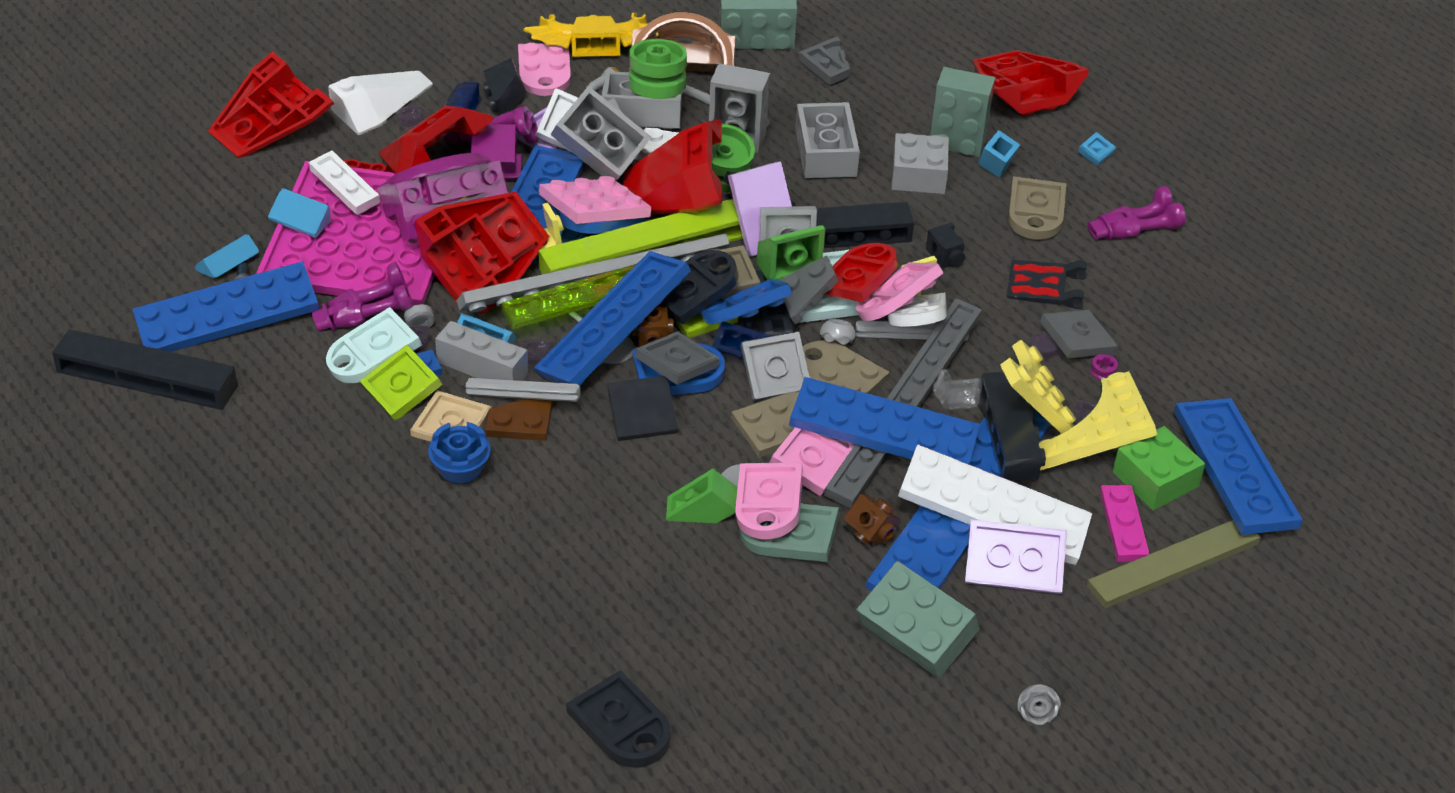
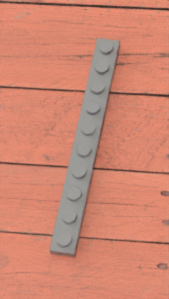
[456,234,729,313]

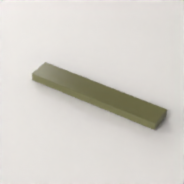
[1086,520,1261,608]

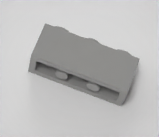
[435,321,528,381]

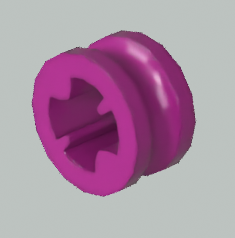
[1090,354,1118,380]

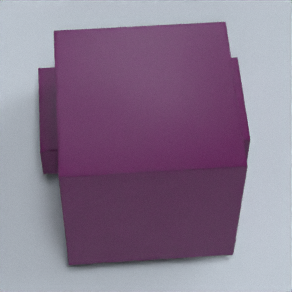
[471,124,522,182]

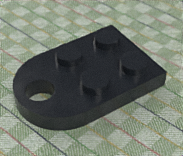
[659,250,739,325]
[566,670,670,767]

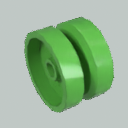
[629,39,687,99]
[712,124,755,192]

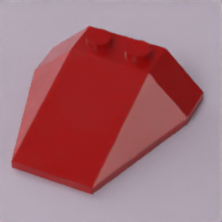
[973,50,1089,116]
[208,51,335,158]
[414,191,550,315]

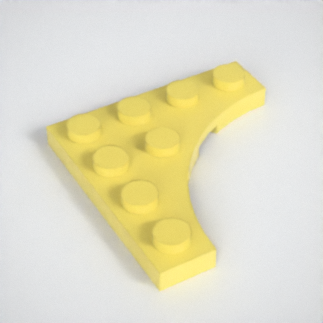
[1000,340,1076,434]
[1039,371,1157,470]

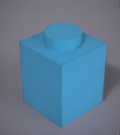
[978,130,1020,177]

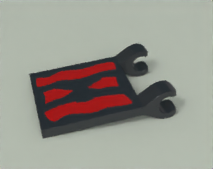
[1007,260,1087,309]

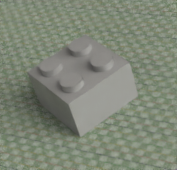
[891,133,949,194]

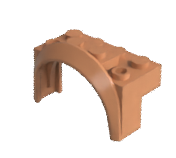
[629,12,736,72]

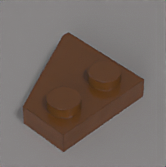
[485,399,553,441]

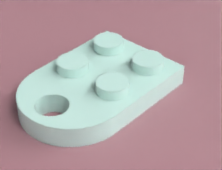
[326,307,422,383]

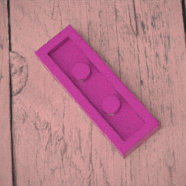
[1100,485,1149,562]

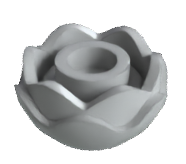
[820,319,856,345]
[1017,684,1061,725]

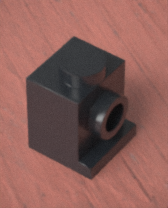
[926,222,966,269]

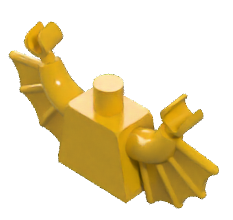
[524,12,659,57]

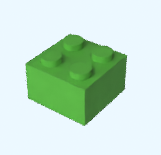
[1113,426,1205,510]

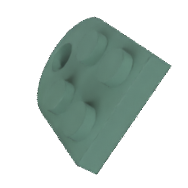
[739,504,840,562]

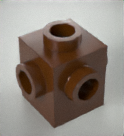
[632,307,673,348]
[843,493,901,545]

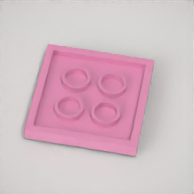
[539,176,651,224]

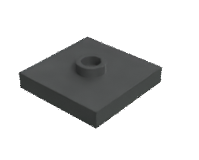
[1040,310,1118,358]
[635,331,720,385]

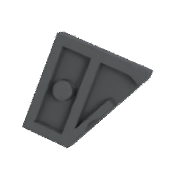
[799,36,850,85]
[779,255,839,324]

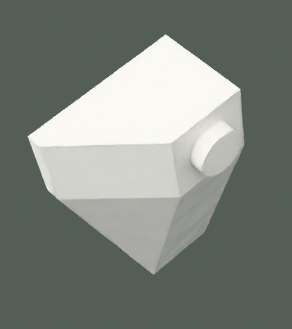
[328,71,433,135]

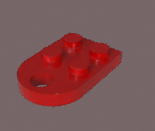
[824,243,898,302]

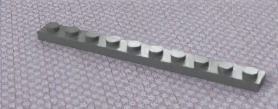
[824,298,982,508]

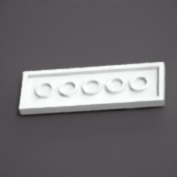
[898,445,1092,565]

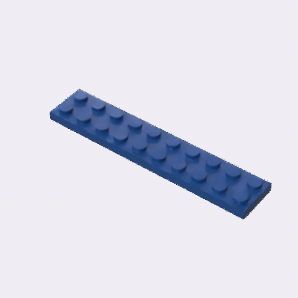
[866,402,1052,591]

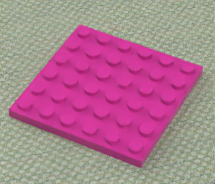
[256,161,463,306]

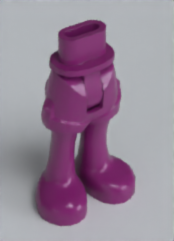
[443,106,539,148]
[1087,186,1186,240]
[312,262,414,332]

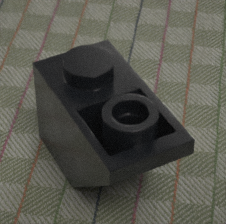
[483,58,526,114]

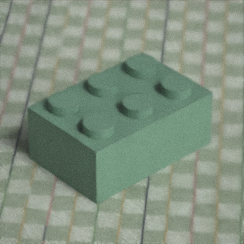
[719,0,797,49]
[930,67,995,157]
[856,561,980,678]

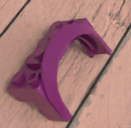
[378,153,508,241]

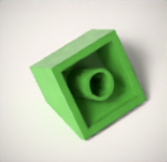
[757,225,825,280]

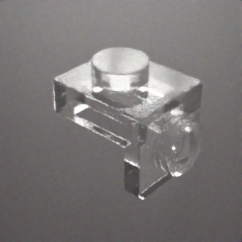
[934,369,981,410]

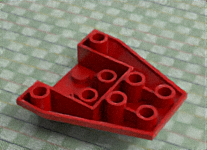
[378,105,494,174]
[623,119,722,214]

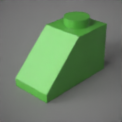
[666,469,738,523]

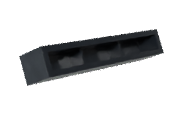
[52,329,238,410]

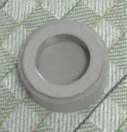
[404,304,435,331]

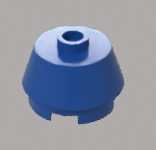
[428,422,491,483]

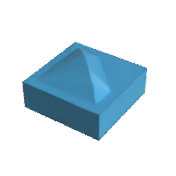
[1078,132,1116,166]

